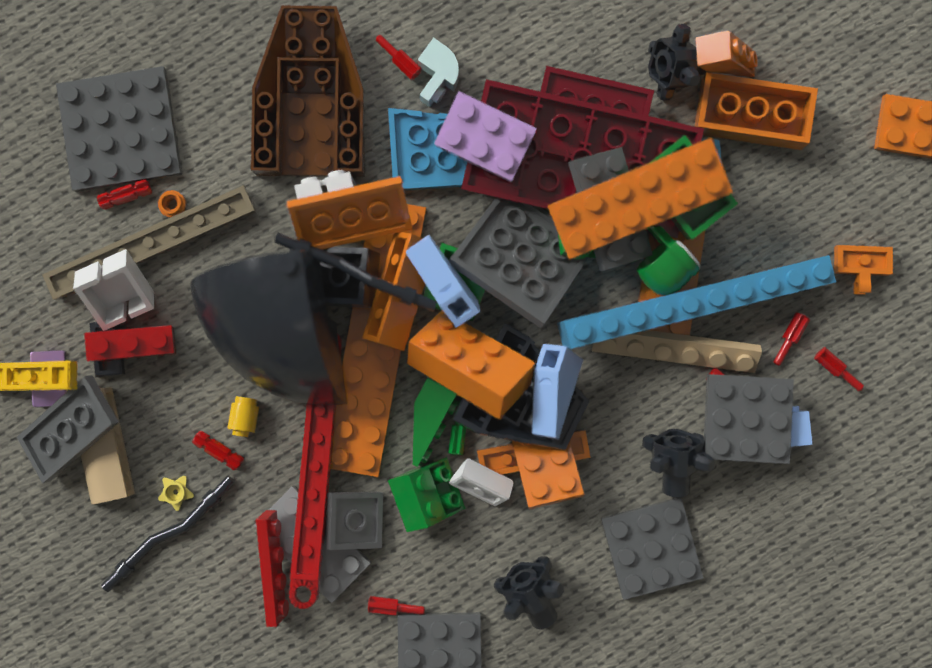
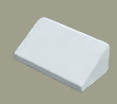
[449,459,513,506]

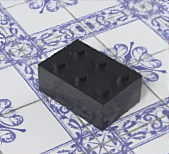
[289,247,380,308]

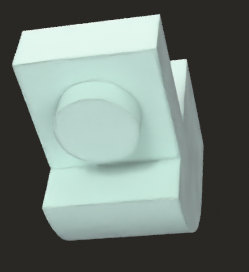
[418,37,459,107]

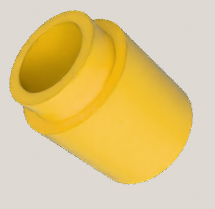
[227,396,259,437]

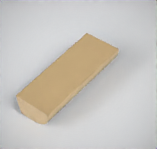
[81,387,135,504]

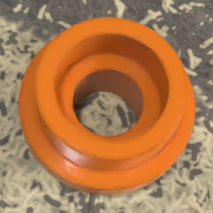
[158,190,186,218]

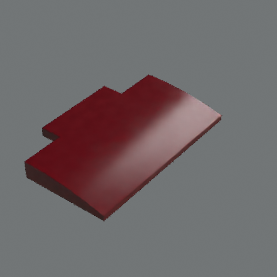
[461,66,704,238]

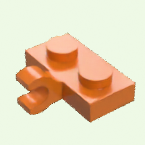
[834,245,893,295]

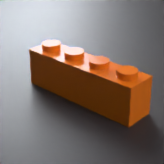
[362,232,437,351]

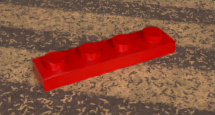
[256,510,289,627]

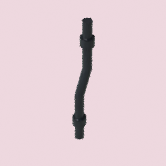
[274,232,437,312]
[101,475,235,592]

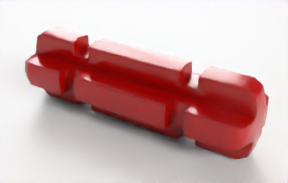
[97,180,152,210]
[192,431,244,470]

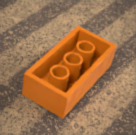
[694,72,818,150]
[407,310,535,419]

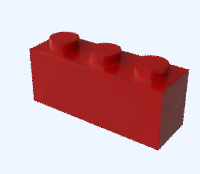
[84,325,176,362]

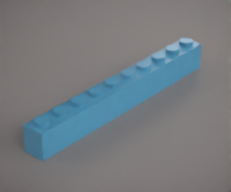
[557,255,836,349]

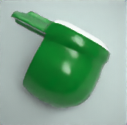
[637,225,700,295]

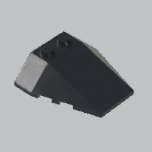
[453,323,589,450]

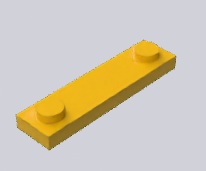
[0,361,77,391]

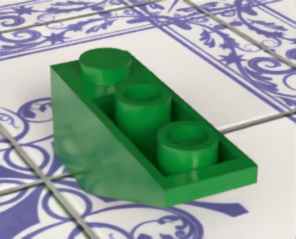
[412,377,459,467]

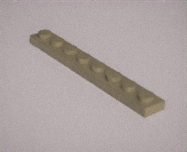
[42,185,256,300]

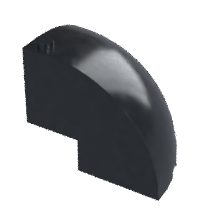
[190,249,347,405]

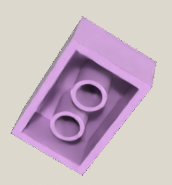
[434,92,536,183]

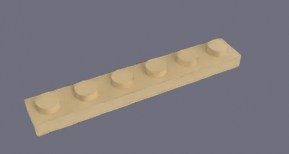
[592,330,762,373]

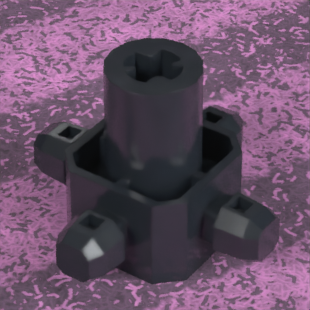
[648,24,712,101]
[642,429,715,498]
[494,556,564,630]

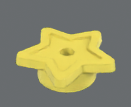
[158,476,194,511]

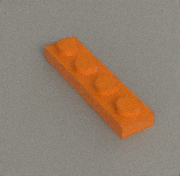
[477,430,591,475]

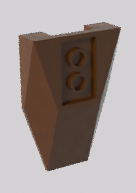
[251,5,365,177]

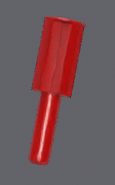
[376,35,422,81]
[773,312,811,366]
[814,347,864,391]
[368,596,425,616]

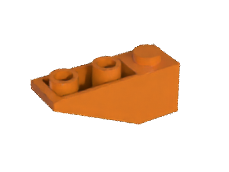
[696,31,758,77]

